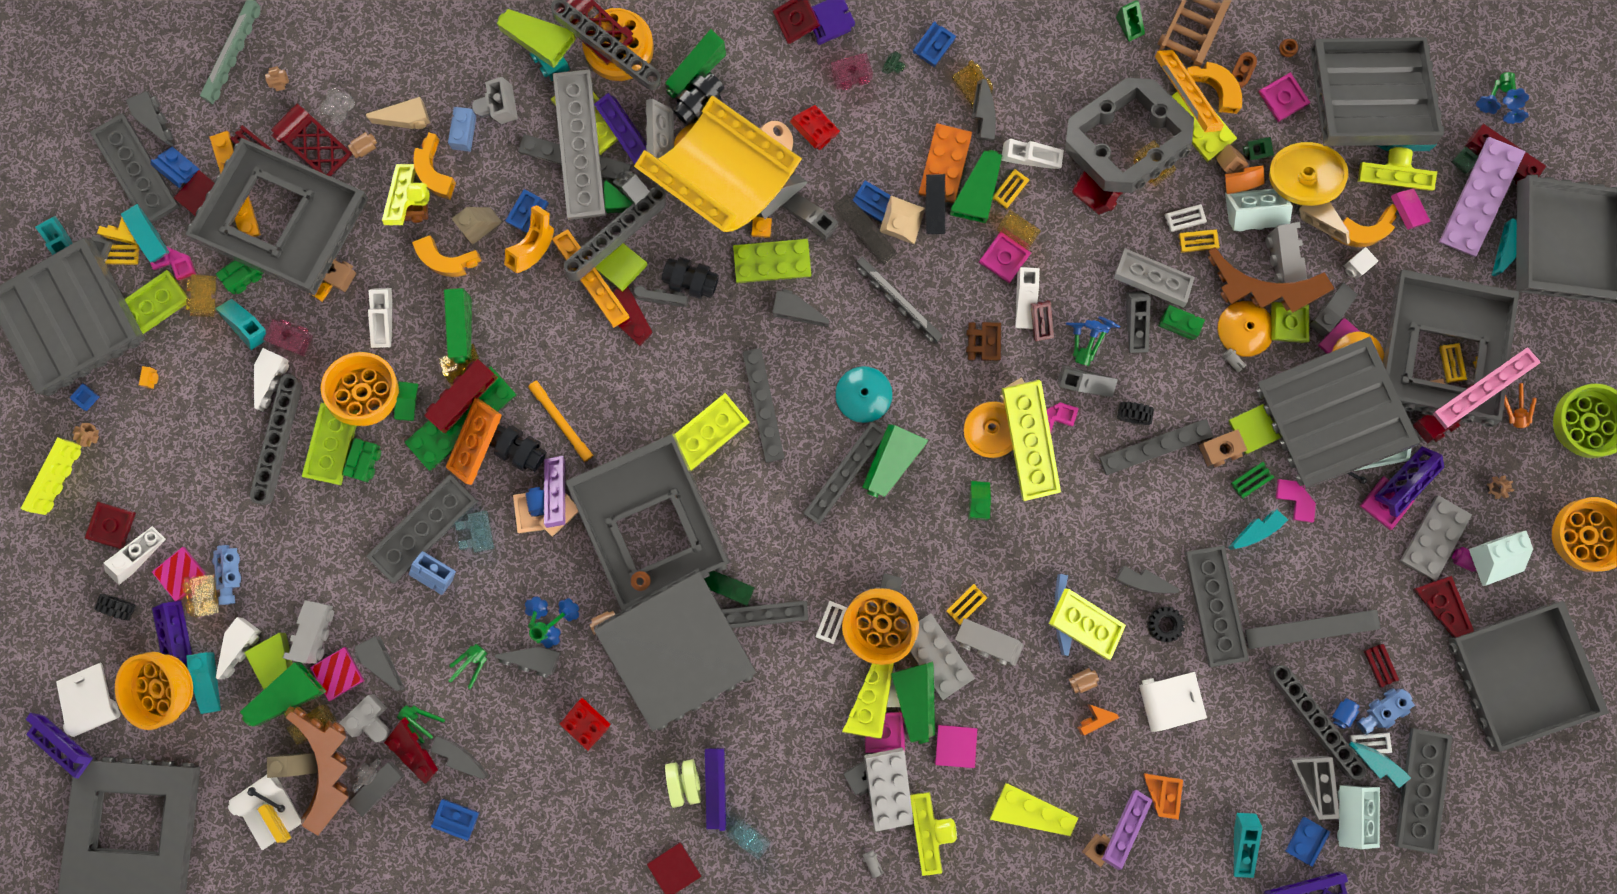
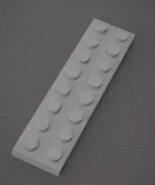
[553,69,606,220]

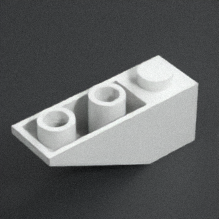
[1015,267,1040,329]
[254,348,289,412]
[104,526,166,585]
[216,617,261,679]

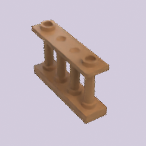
[1157,0,1231,67]

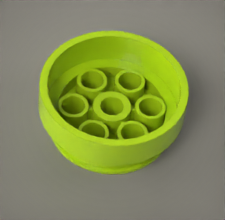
[1553,384,1617,458]

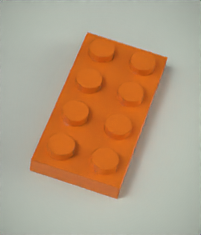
[918,123,972,203]
[446,398,502,485]

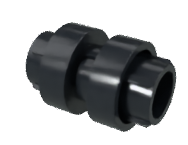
[672,72,725,125]
[661,257,719,299]
[489,425,547,472]

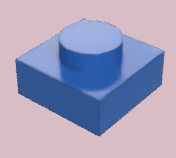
[70,383,100,411]

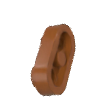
[1231,52,1257,88]

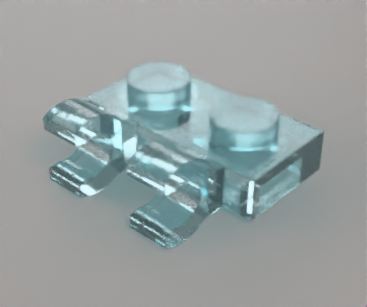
[455,511,495,553]

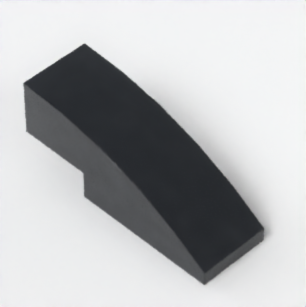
[926,174,946,234]

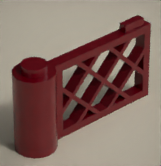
[556,0,634,65]
[271,103,353,177]

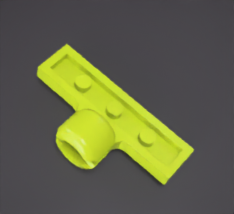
[1357,147,1437,191]
[382,164,430,225]
[910,792,957,876]

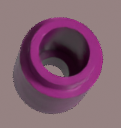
[1452,547,1477,572]

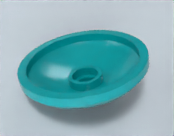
[835,366,893,423]

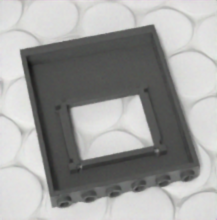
[185,138,368,296]
[1383,270,1519,427]
[566,434,731,610]
[58,756,201,894]

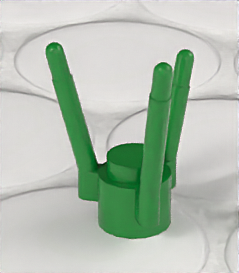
[448,644,487,689]
[397,705,445,743]

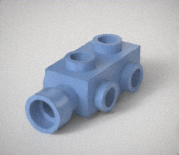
[212,545,241,605]
[1356,688,1415,735]

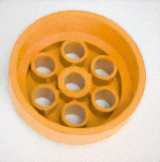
[582,8,654,81]
[321,352,399,426]
[1551,497,1617,572]
[842,588,919,665]
[115,652,193,730]

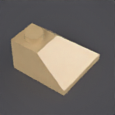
[879,196,925,244]

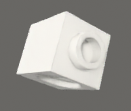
[1343,247,1378,279]

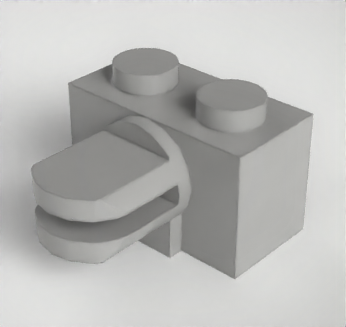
[472,77,518,124]
[339,694,390,742]

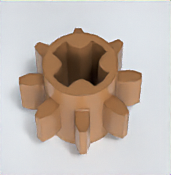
[265,66,289,91]
[73,423,99,447]
[1487,475,1514,499]

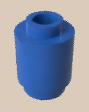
[525,487,544,517]
[1332,698,1360,729]

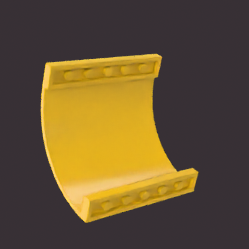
[634,96,802,232]

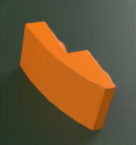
[1225,166,1264,194]

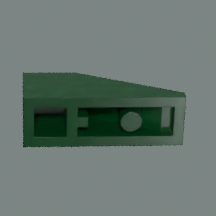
[704,570,755,606]

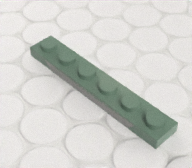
[200,0,260,104]

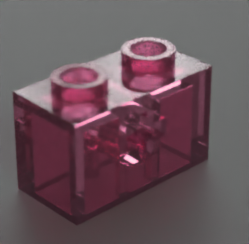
[831,52,873,90]
[263,319,313,357]

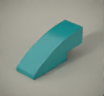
[121,204,170,263]
[35,216,73,255]
[1228,509,1288,550]
[1349,742,1411,788]

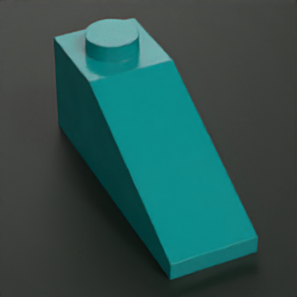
[1491,218,1517,276]
[186,652,221,714]
[1234,813,1263,878]

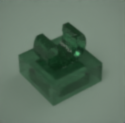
[881,51,906,74]
[1451,147,1478,174]

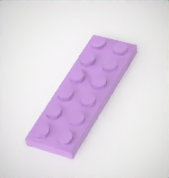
[1439,137,1525,257]

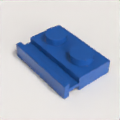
[913,21,956,68]
[151,147,200,188]
[850,180,891,223]
[505,189,549,233]
[431,799,480,841]
[1285,817,1330,867]

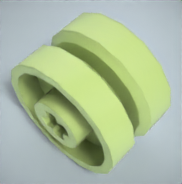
[665,759,701,808]

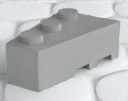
[1265,222,1307,283]
[283,600,334,663]
[955,618,1024,666]
[1288,756,1340,820]

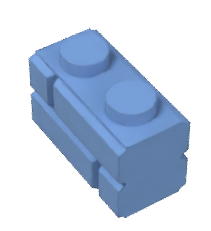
[448,107,476,152]
[409,551,456,595]

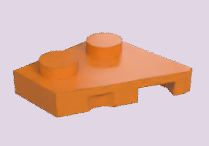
[1144,773,1183,820]

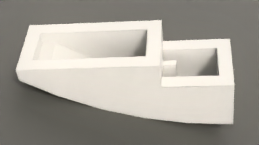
[1002,139,1064,169]
[368,288,392,348]

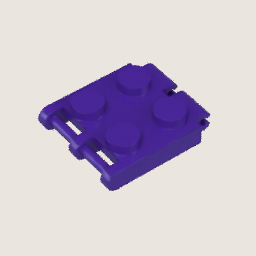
[812,0,855,45]

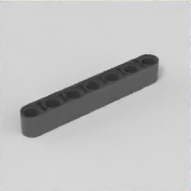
[551,0,660,90]
[564,186,666,282]
[250,374,302,505]
[1245,609,1381,649]
[1269,665,1367,780]

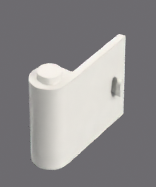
[56,663,120,737]
[1139,672,1207,732]
[228,775,301,850]

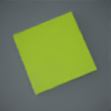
[595,243,648,292]
[1271,302,1309,343]
[1228,404,1281,455]

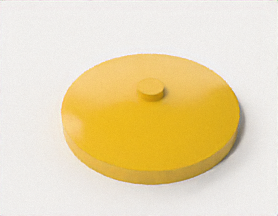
[1269,142,1348,206]

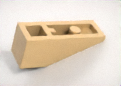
[366,97,430,129]
[1299,202,1350,245]

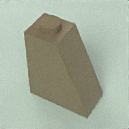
[452,207,502,245]
[267,753,318,778]

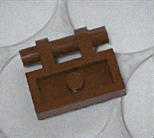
[966,322,1001,361]

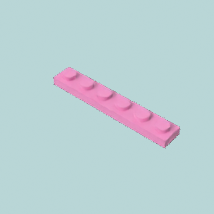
[1433,347,1541,429]

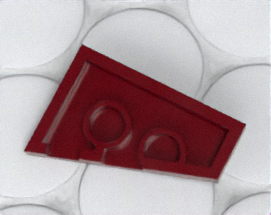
[599,286,653,346]
[1413,576,1474,638]
[384,717,438,784]

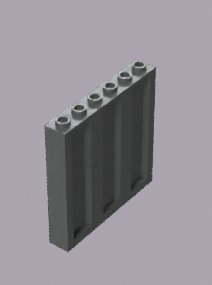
[1310,37,1444,146]
[0,238,145,396]
[1256,337,1420,490]

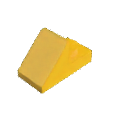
[97,218,139,246]

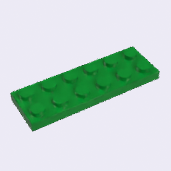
[404,367,517,471]

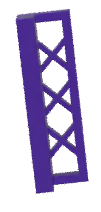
[594,93,647,164]
[1375,446,1444,518]
[152,601,192,669]
[26,713,93,779]
[705,748,726,831]
[1264,871,1348,894]

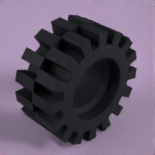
[1117,402,1154,425]
[94,594,136,621]
[1147,607,1185,642]

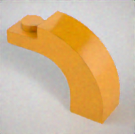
[1186,62,1242,114]
[414,132,456,200]
[1331,204,1397,247]
[504,206,554,273]
[412,236,482,277]

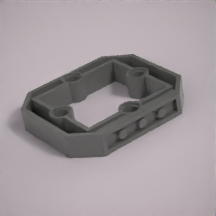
[1065,78,1194,193]

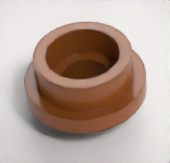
[1279,39,1298,57]
[631,571,651,591]

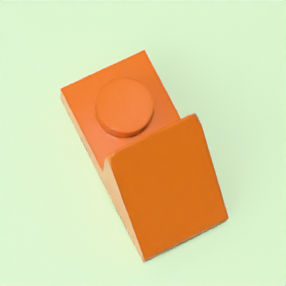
[1077,704,1119,736]

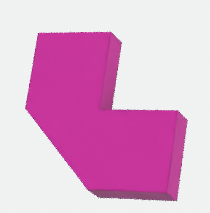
[150,246,196,281]
[1046,402,1079,433]
[1276,479,1316,523]

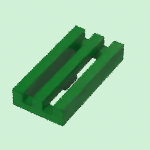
[1231,462,1274,499]

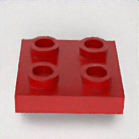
[790,105,840,150]
[560,698,611,751]

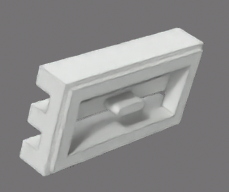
[1165,204,1207,232]
[816,601,847,644]
[1349,732,1392,755]

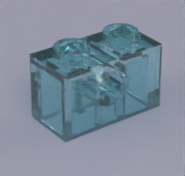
[727,817,771,860]

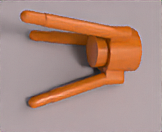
[1504,383,1537,428]

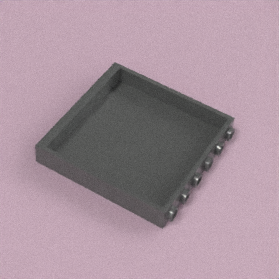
[1516,175,1617,304]
[594,569,756,732]
[1448,601,1609,752]

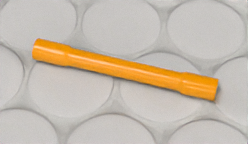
[528,380,594,462]

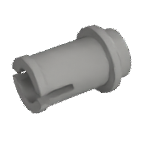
[1222,348,1247,373]
[863,850,884,878]

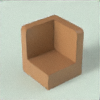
[1216,144,1249,174]

